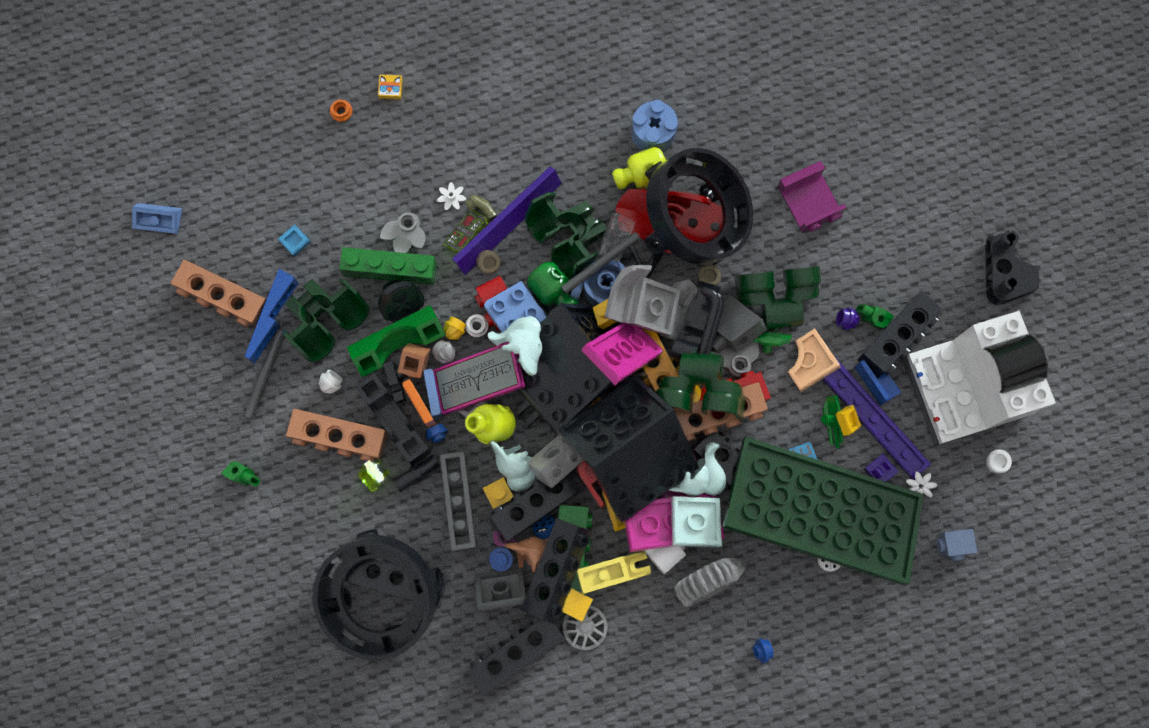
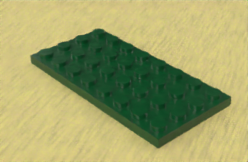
[722,436,924,586]

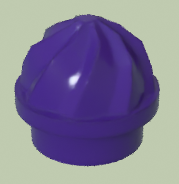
[836,307,860,330]

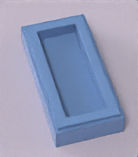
[423,369,442,419]

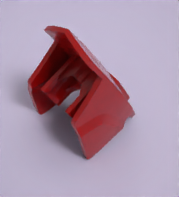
[616,189,723,254]

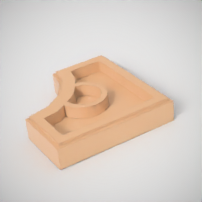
[788,328,841,392]

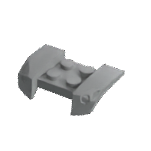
[604,265,697,340]

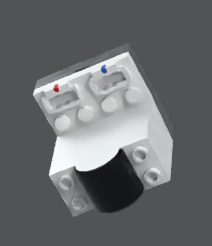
[902,311,1055,447]

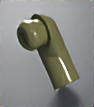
[465,195,497,222]

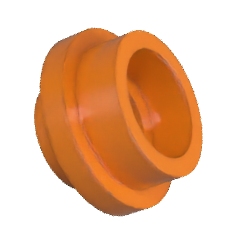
[330,100,353,122]

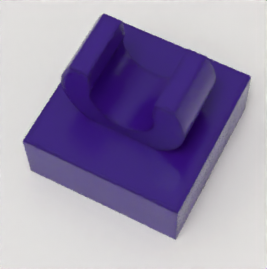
[864,454,899,482]

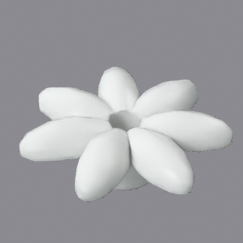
[437,182,466,210]
[906,471,937,497]

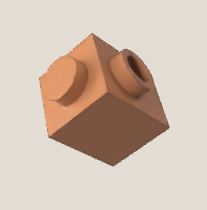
[398,343,431,378]

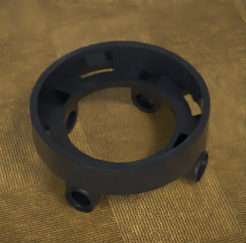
[644,148,753,265]
[312,529,443,661]

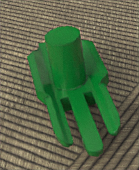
[752,331,792,353]
[821,395,843,449]

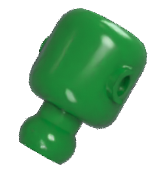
[527,262,579,307]

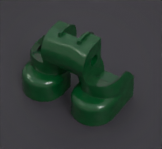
[525,192,607,279]
[734,266,821,332]
[283,279,370,362]
[656,350,745,421]

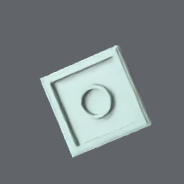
[671,496,722,547]

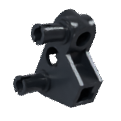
[985,230,1039,305]

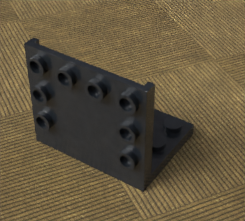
[518,303,648,433]
[558,375,699,523]

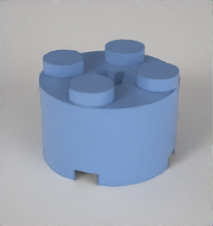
[631,100,678,152]
[583,260,626,306]

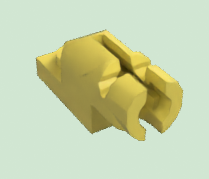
[576,551,651,594]

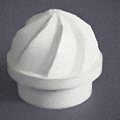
[319,370,343,394]

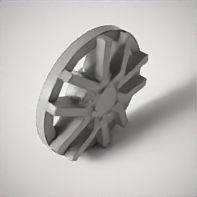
[562,605,608,650]

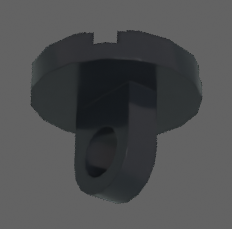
[378,280,424,323]

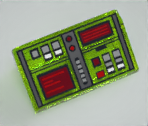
[443,210,488,254]

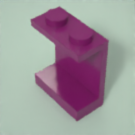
[777,161,846,233]

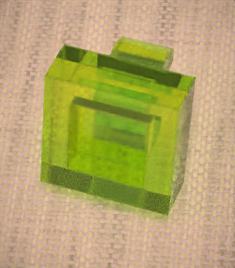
[357,460,389,493]

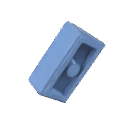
[132,203,182,234]

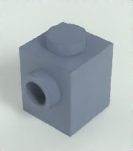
[936,529,977,561]

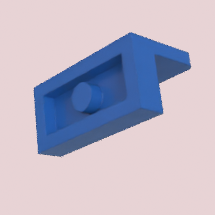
[854,360,901,406]

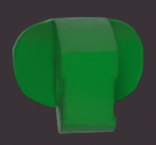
[855,304,894,328]
[221,461,260,487]

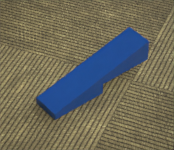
[245,268,299,364]

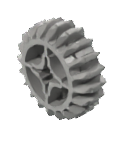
[675,558,739,607]

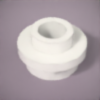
[466,314,489,338]

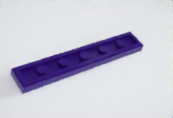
[452,167,562,275]
[822,358,931,480]

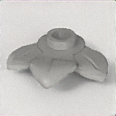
[380,212,426,253]
[714,342,759,377]

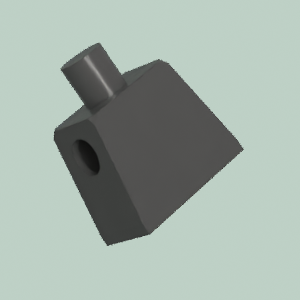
[713,295,767,353]

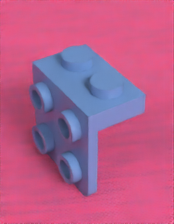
[484,281,546,333]

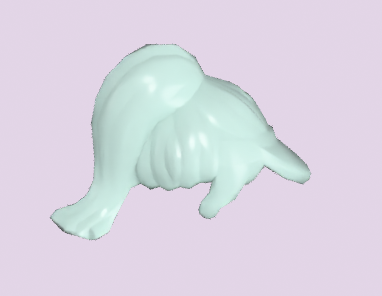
[488,316,542,376]
[490,441,538,492]
[669,442,726,496]

